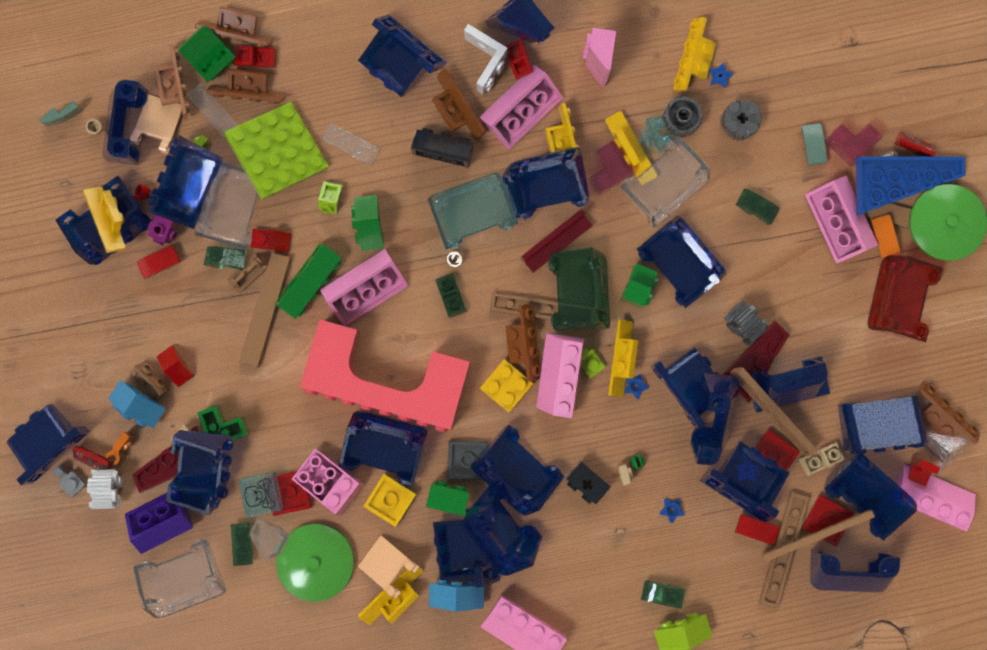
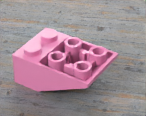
[292,448,364,515]

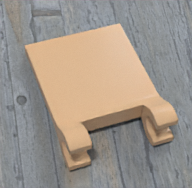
[130,94,182,154]
[358,536,420,599]

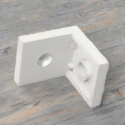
[464,24,507,95]

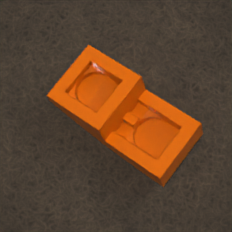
[871,214,901,258]

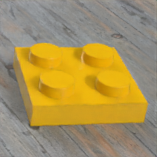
[480,359,534,412]
[363,474,416,527]

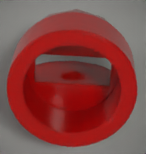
[135,184,151,200]

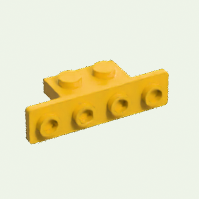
[673,17,717,92]
[545,103,585,181]
[605,111,657,185]
[83,186,126,253]
[608,319,638,397]
[358,566,423,625]

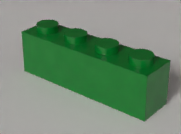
[275,242,342,319]

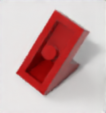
[250,229,291,253]
[908,456,940,486]

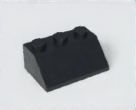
[411,128,473,168]

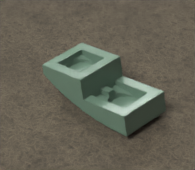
[39,101,83,126]
[801,123,827,166]

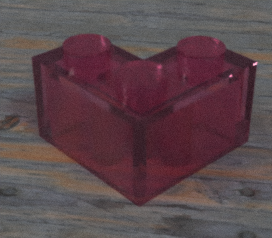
[824,123,883,167]
[589,141,633,196]

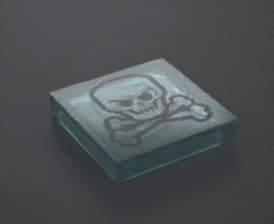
[239,472,283,517]

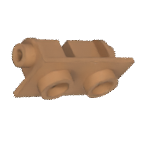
[227,253,267,293]
[131,361,170,400]

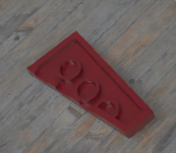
[721,321,789,403]
[132,426,212,493]

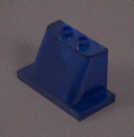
[485,0,554,43]
[358,14,447,97]
[650,347,728,429]
[749,356,830,413]
[6,404,90,485]
[699,441,790,522]
[433,504,500,588]

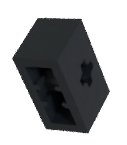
[566,461,611,504]

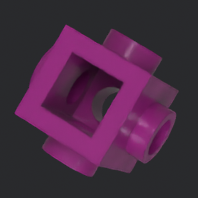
[147,214,180,245]

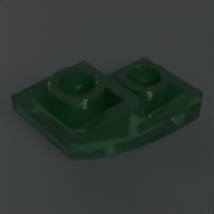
[736,188,780,225]
[204,246,247,271]
[435,273,467,318]
[230,523,253,566]
[641,580,686,608]

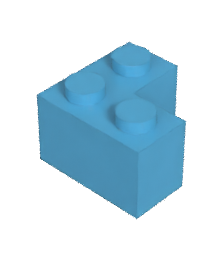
[108,380,166,428]
[429,579,484,612]

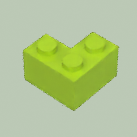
[654,613,713,650]

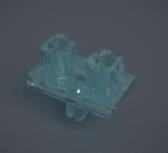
[638,117,672,154]

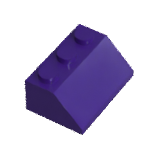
[125,488,193,554]

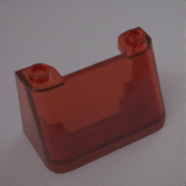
[867,255,943,342]

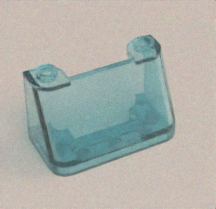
[428,173,518,250]

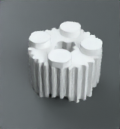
[87,470,122,509]

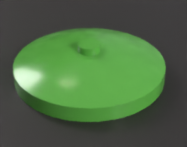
[909,184,987,261]
[276,523,354,602]

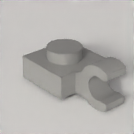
[52,465,86,498]

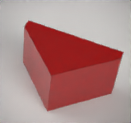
[157,345,194,387]

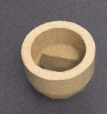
[86,119,102,135]
[447,251,463,267]

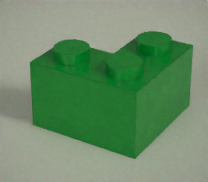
[351,195,384,251]
[620,263,659,309]
[197,406,251,449]
[426,479,470,516]

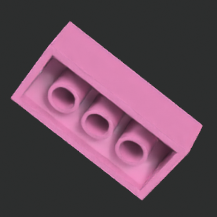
[582,28,616,87]
[479,65,563,150]
[805,176,878,264]
[320,249,408,326]
[536,333,585,418]
[889,464,976,532]
[481,594,567,650]

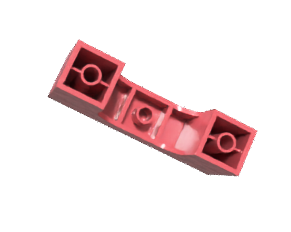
[300,319,470,432]

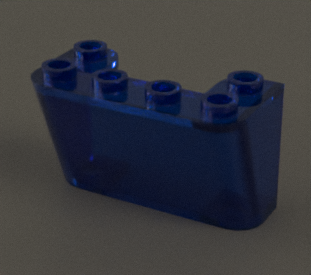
[102,80,148,165]
[148,135,223,229]
[55,176,152,265]
[690,373,740,465]
[838,396,928,455]
[166,430,234,515]
[824,453,917,541]

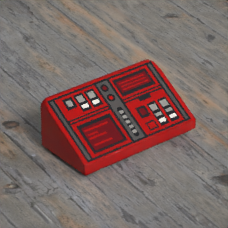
[894,131,936,157]
[73,445,113,470]

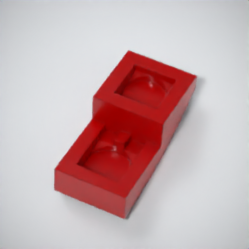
[505,39,534,80]
[234,46,276,68]
[136,245,181,279]
[735,514,780,545]

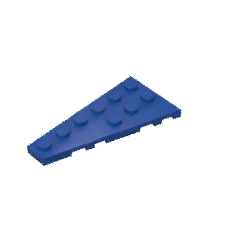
[855,157,965,215]

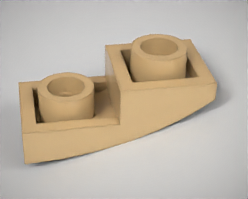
[798,442,845,476]

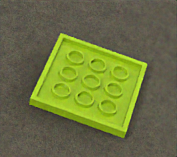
[224,102,329,200]

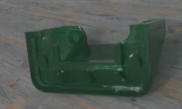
[548,247,610,331]

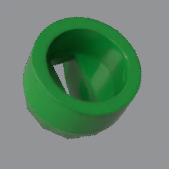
[629,454,645,470]

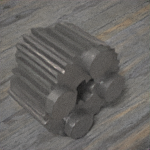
[662,96,703,138]
[720,99,762,141]
[723,301,769,346]

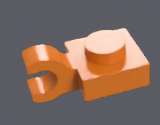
[105,432,134,465]

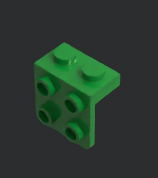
[178,25,235,83]

